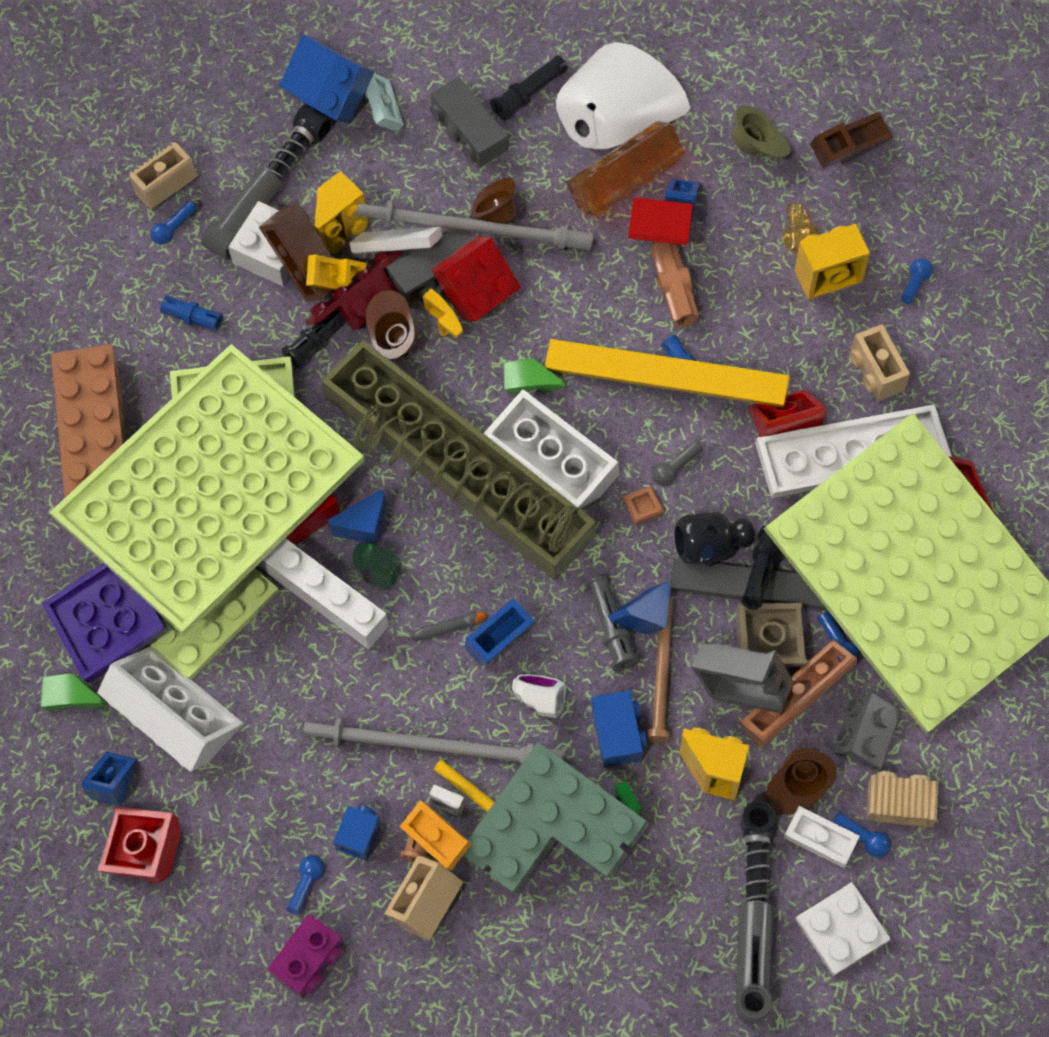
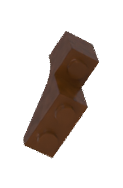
[810,112,893,170]

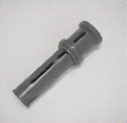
[588,576,640,671]

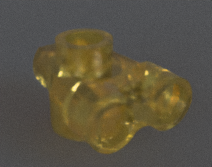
[783,203,818,254]

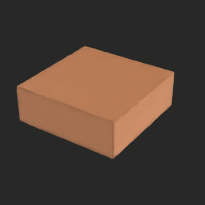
[623,486,664,526]

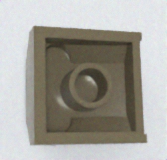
[736,603,808,667]

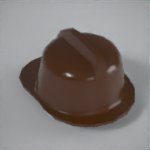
[470,178,517,224]
[366,290,418,360]
[766,747,837,815]

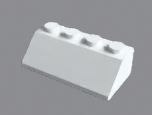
[483,390,620,509]
[97,646,244,772]

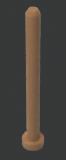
[646,595,673,743]

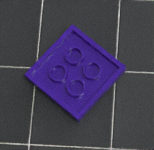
[42,563,169,683]

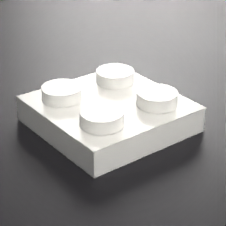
[795,882,890,977]

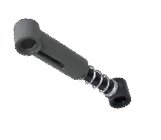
[201,104,333,260]
[735,800,776,1024]

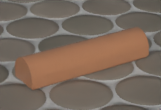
[740,639,857,748]

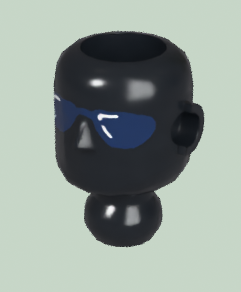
[674,512,755,567]

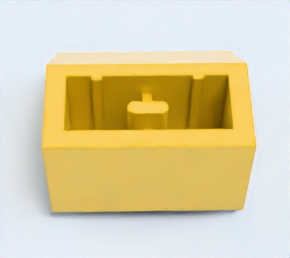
[314,171,369,254]
[680,728,749,801]

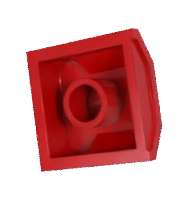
[97,807,181,884]

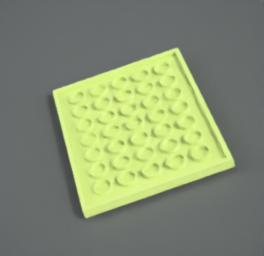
[50,344,365,636]
[763,413,1049,733]

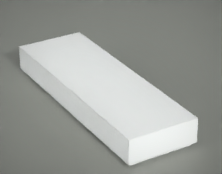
[350,226,443,253]

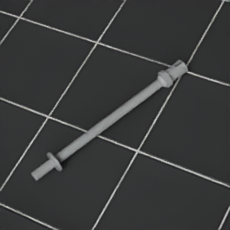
[356,200,593,251]
[303,718,563,765]

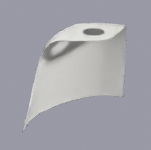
[556,42,690,149]

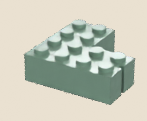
[464,742,650,894]

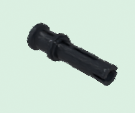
[490,55,568,121]
[282,308,346,369]
[741,525,781,610]

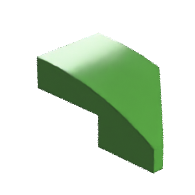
[504,358,566,393]
[41,673,106,710]

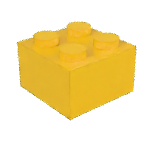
[794,224,870,300]

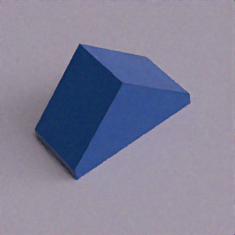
[665,178,700,221]
[327,489,387,545]
[608,581,671,634]
[82,752,137,807]

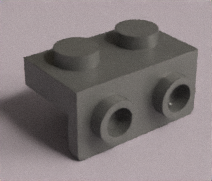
[833,693,901,770]

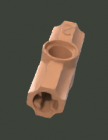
[650,242,699,328]

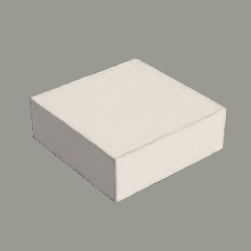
[429,784,465,816]

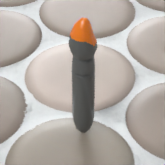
[411,611,487,640]

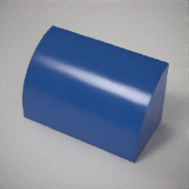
[465,598,535,666]

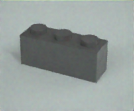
[430,77,509,167]
[386,228,473,305]

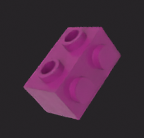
[267,914,344,999]

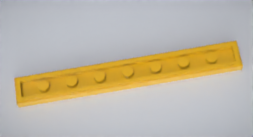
[545,339,790,408]

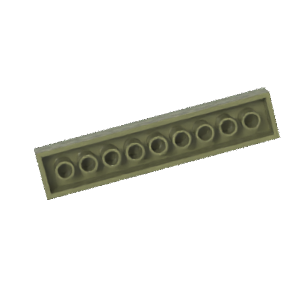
[321,340,596,581]

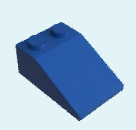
[279,34,374,124]

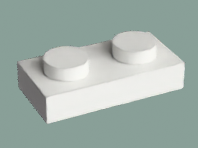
[784,806,860,868]

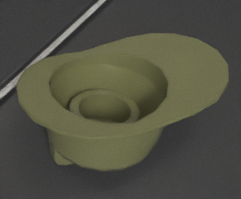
[732,105,790,158]

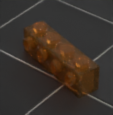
[565,121,685,216]

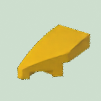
[306,254,367,290]
[423,288,463,338]

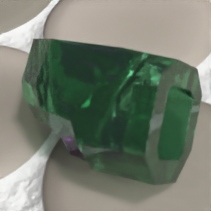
[352,542,402,592]

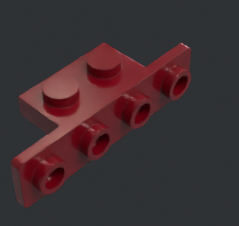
[305,250,403,330]

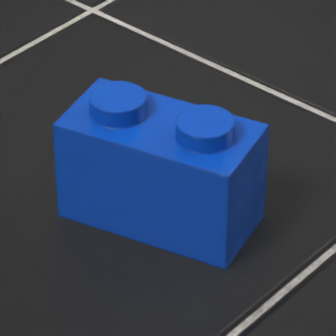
[591,690,647,768]

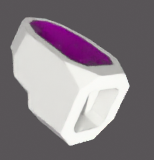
[512,674,566,718]

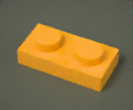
[400,800,472,870]

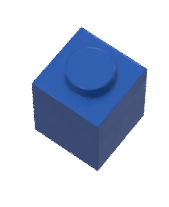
[333,805,381,861]

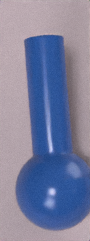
[150,200,198,245]
[901,258,933,304]
[817,611,861,663]
[832,811,891,858]
[287,855,325,915]

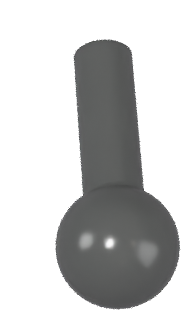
[652,440,703,486]

